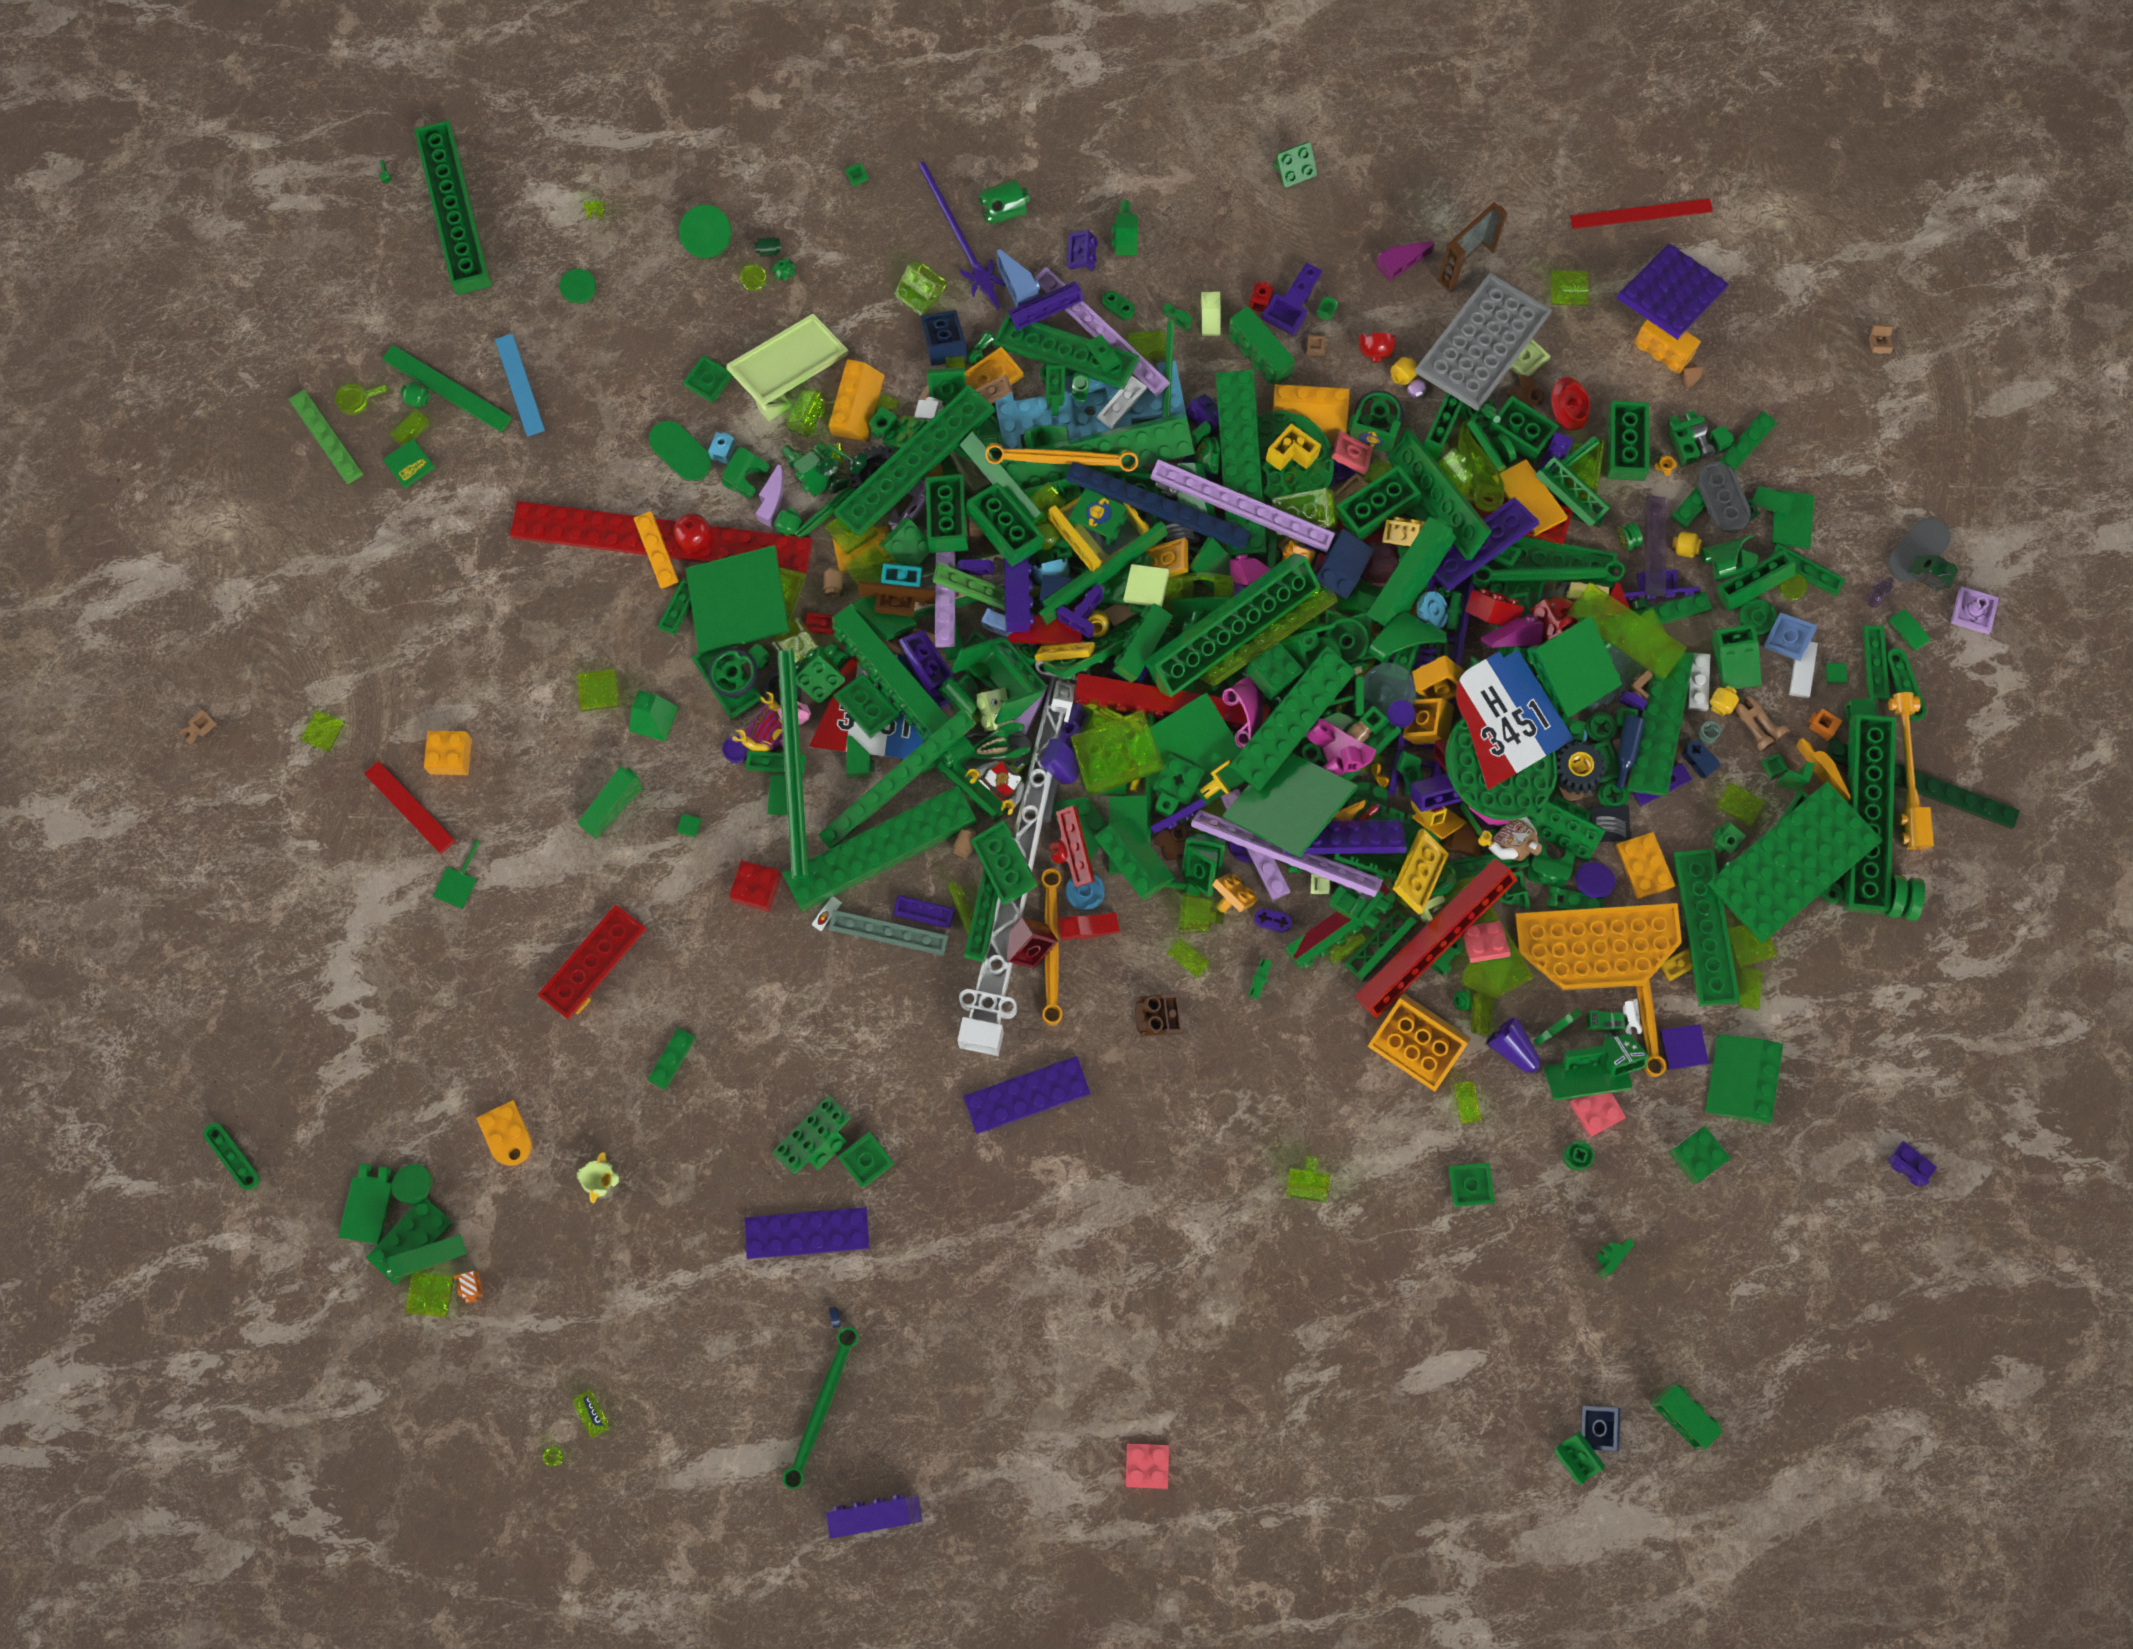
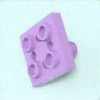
[1951,587,1999,634]

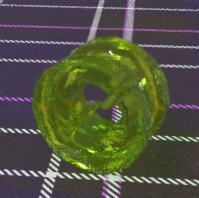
[543,1447,564,1466]

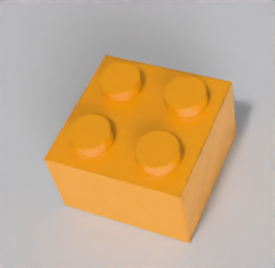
[1412,655,1466,701]
[1403,698,1454,745]
[424,731,472,775]

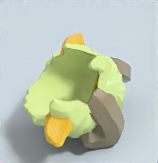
[577,1152,619,1203]

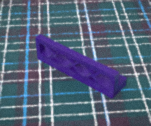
[1008,281,1084,330]

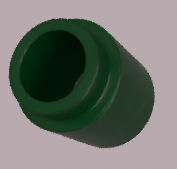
[754,236,782,257]

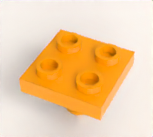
[1212,872,1259,913]

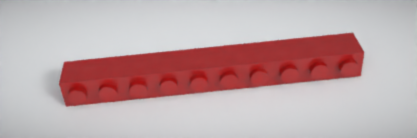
[1073,673,1269,731]
[1354,859,1517,1019]

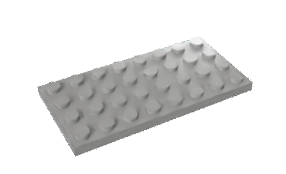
[1415,273,1552,411]

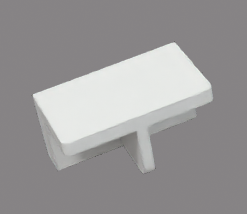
[1051,681,1075,722]

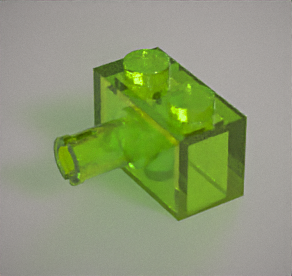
[1286,1156,1331,1203]

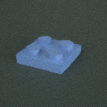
[1764,613,1817,661]

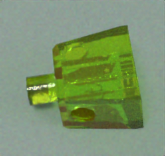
[1178,893,1224,934]

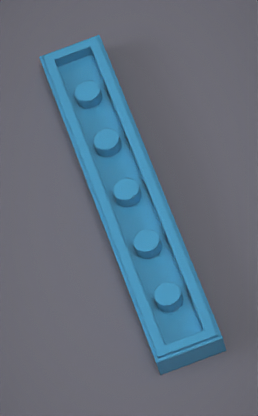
[495,334,545,437]

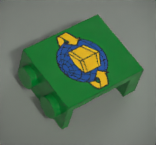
[1347,409,1401,454]
[1069,488,1128,546]

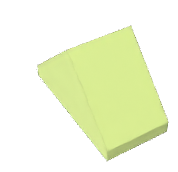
[755,394,791,422]

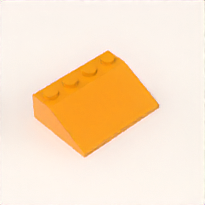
[1272,384,1350,447]
[1368,993,1471,1091]

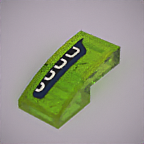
[572,1389,610,1439]

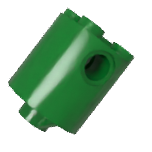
[978,179,1030,226]

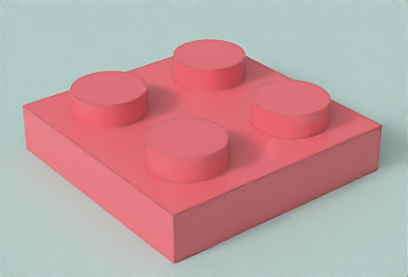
[1332,431,1373,475]
[1462,921,1510,963]
[1569,1093,1626,1137]
[1126,1443,1169,1489]

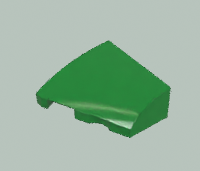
[1497,870,1531,909]

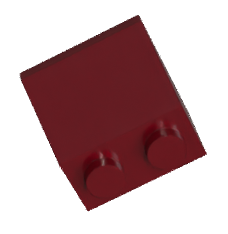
[1007,917,1058,969]

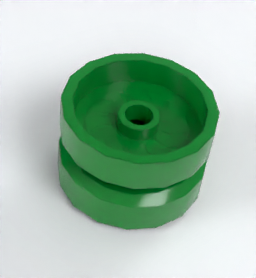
[1884,874,1926,922]

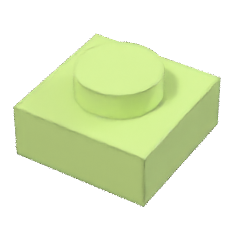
[1311,874,1332,895]

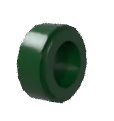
[1629,598,1650,612]

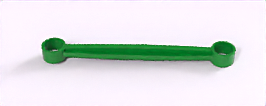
[1471,561,1625,587]
[783,1327,859,1489]

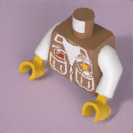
[1478,817,1542,861]

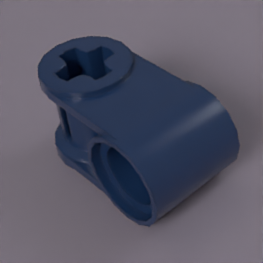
[1682,741,1720,779]

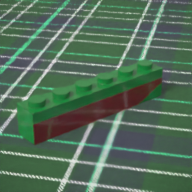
[1285,881,1396,970]

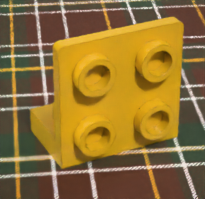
[1382,517,1425,546]

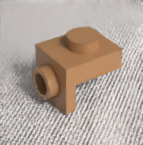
[1869,324,1893,354]
[1628,670,1653,700]

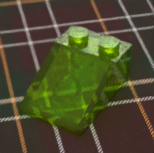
[1272,488,1338,536]

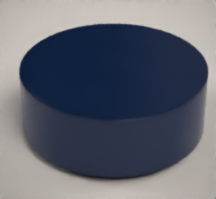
[829,1306,841,1328]

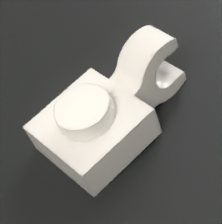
[1623,998,1643,1035]

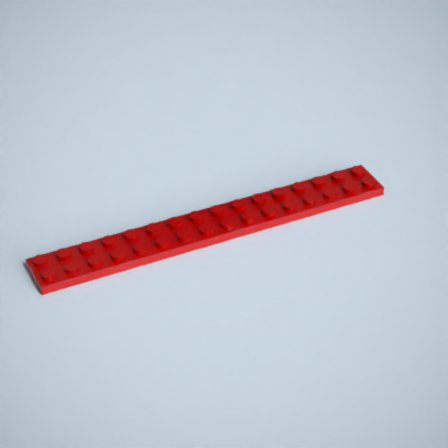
[510,501,813,576]

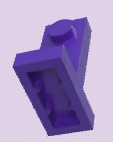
[1539,432,1573,470]
[1057,584,1103,638]

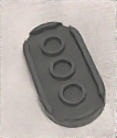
[1697,462,1751,533]
[1888,518,1951,582]
[963,732,1034,771]

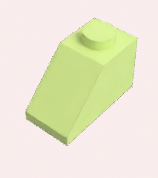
[1201,292,1221,336]

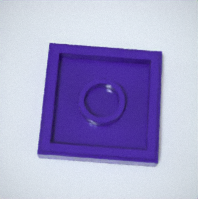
[1660,1024,1709,1070]

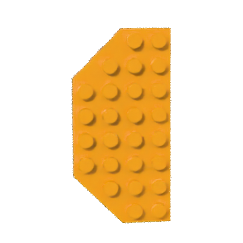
[1515,903,1682,990]

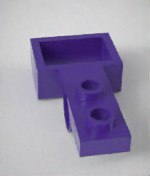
[1261,262,1322,337]
[1040,703,1089,784]

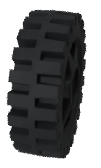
[849,446,896,490]

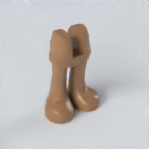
[1735,696,1791,752]

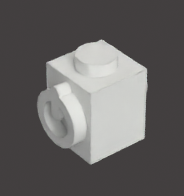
[914,397,944,423]

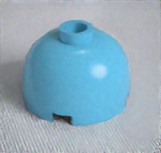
[1032,558,1070,585]

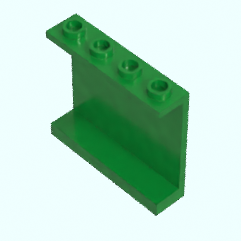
[1526,616,1622,718]

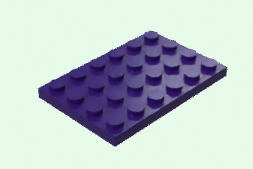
[1616,243,1729,340]

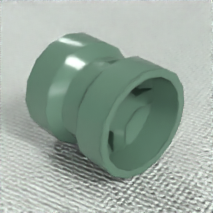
[1697,721,1721,745]

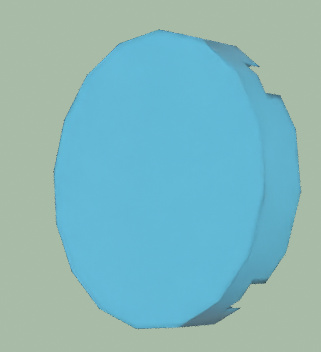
[1417,591,1448,628]

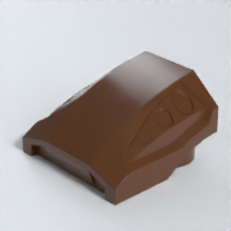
[1441,815,1481,858]
[1134,994,1184,1037]

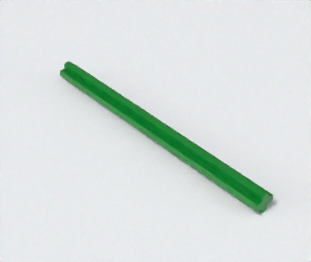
[778,650,809,880]

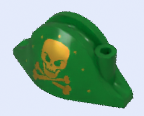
[1194,437,1222,474]

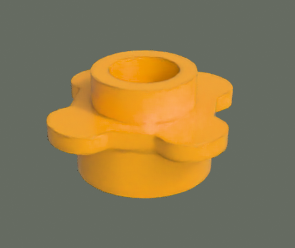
[1654,455,1677,476]

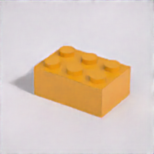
[1634,319,1701,374]

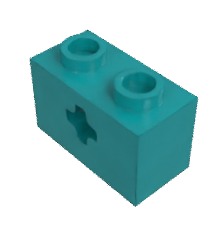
[881,563,923,587]

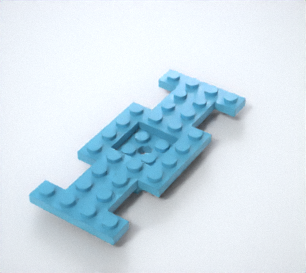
[995,361,1187,449]

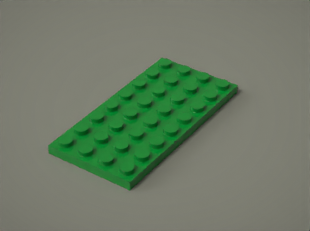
[1707,781,1883,944]

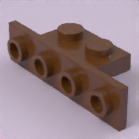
[858,581,936,617]

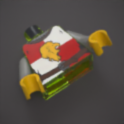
[965,758,1025,815]

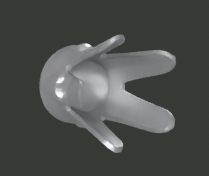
[1156,482,1177,498]

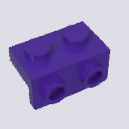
[1186,394,1219,437]

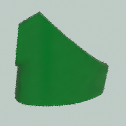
[1701,535,1754,578]
[1368,611,1447,663]

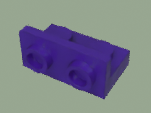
[1067,230,1098,271]
[1887,1141,1937,1187]

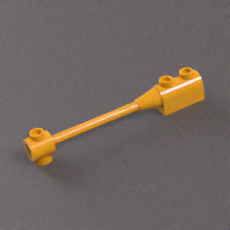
[1888,692,1934,850]

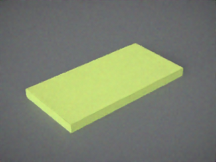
[727,314,849,407]

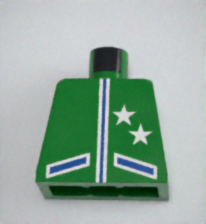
[1602,1030,1649,1079]

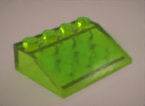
[1071,710,1165,796]

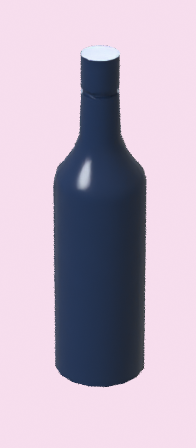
[1616,716,1645,789]

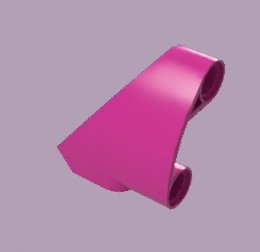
[1223,677,1264,748]
[1306,719,1376,776]

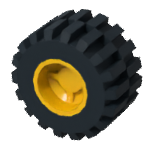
[1556,741,1606,795]

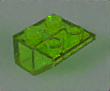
[894,261,947,316]
[786,389,825,438]
[1437,447,1473,498]
[843,544,887,587]

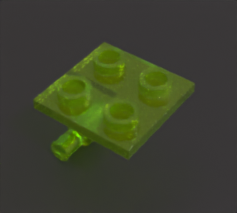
[1551,270,1589,306]

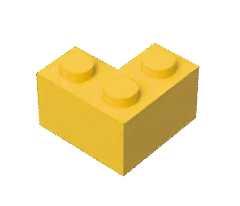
[1266,424,1321,471]

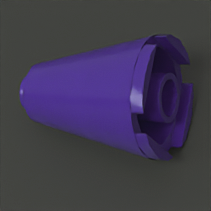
[1486,1017,1541,1073]

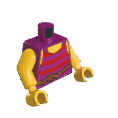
[732,692,783,752]

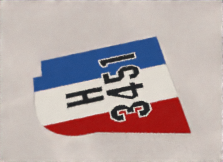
[1456,650,1574,790]
[809,654,923,759]

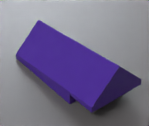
[899,630,955,710]

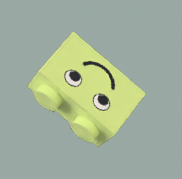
[976,688,1013,732]

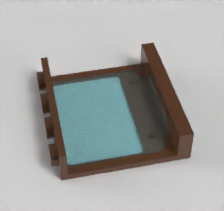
[1437,202,1508,293]

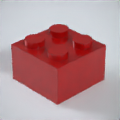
[1465,588,1524,626]
[729,860,782,913]

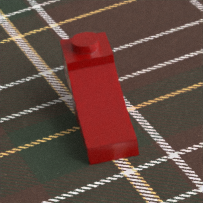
[1058,912,1120,941]

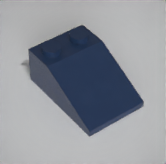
[920,310,967,366]
[1314,529,1374,599]

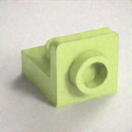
[1418,895,1445,924]

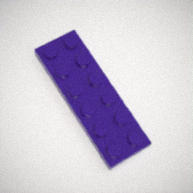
[1433,497,1539,591]
[1286,820,1406,854]
[963,1056,1091,1135]
[745,1207,870,1259]

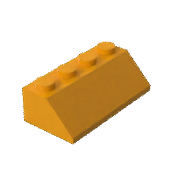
[829,359,885,442]

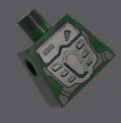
[1908,555,1958,591]

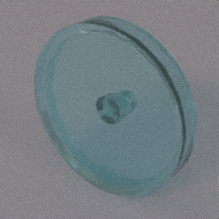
[1363,663,1416,719]

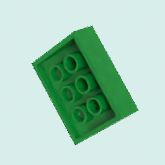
[1705,1034,1784,1126]

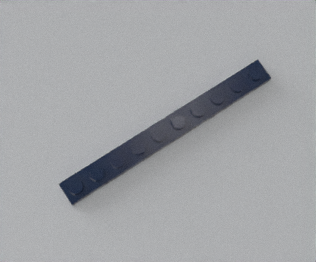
[1065,462,1251,550]

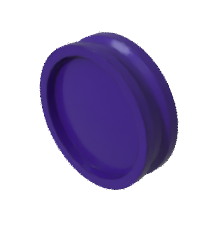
[1619,691,1647,711]
[1387,700,1415,728]
[722,735,750,763]

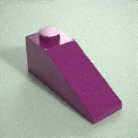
[1376,241,1435,281]
[1481,615,1545,647]

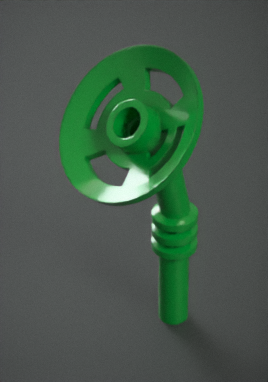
[1460,397,1501,429]

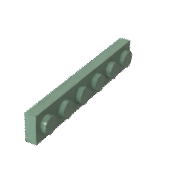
[828,910,949,956]

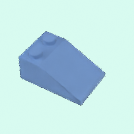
[997,249,1040,307]

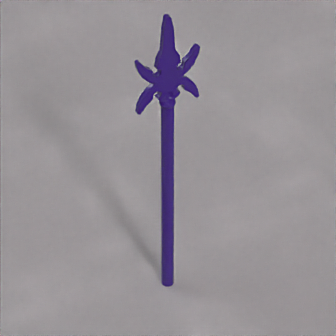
[918,161,1005,310]

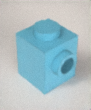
[708,432,736,464]

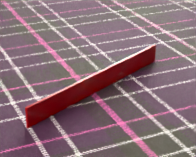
[1570,198,1713,229]

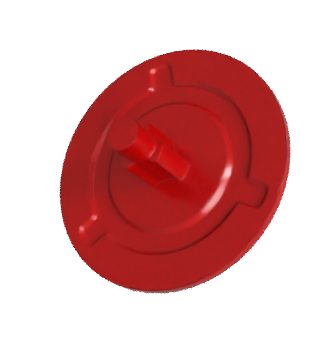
[1551,377,1590,431]

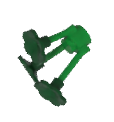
[813,441,867,493]

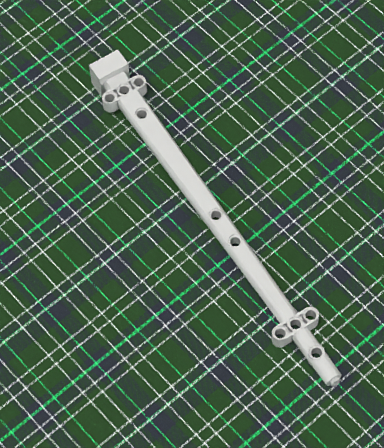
[958,661,1090,1056]

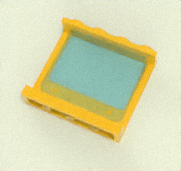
[1048,492,1150,572]

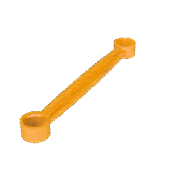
[985,443,1138,471]
[1041,868,1062,1026]
[1636,980,1666,1078]

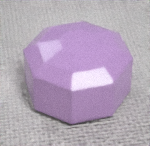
[1407,379,1426,399]

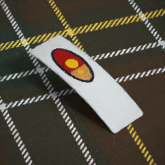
[812,897,842,931]

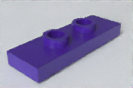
[1631,763,1692,807]
[1151,799,1206,834]
[893,895,955,929]

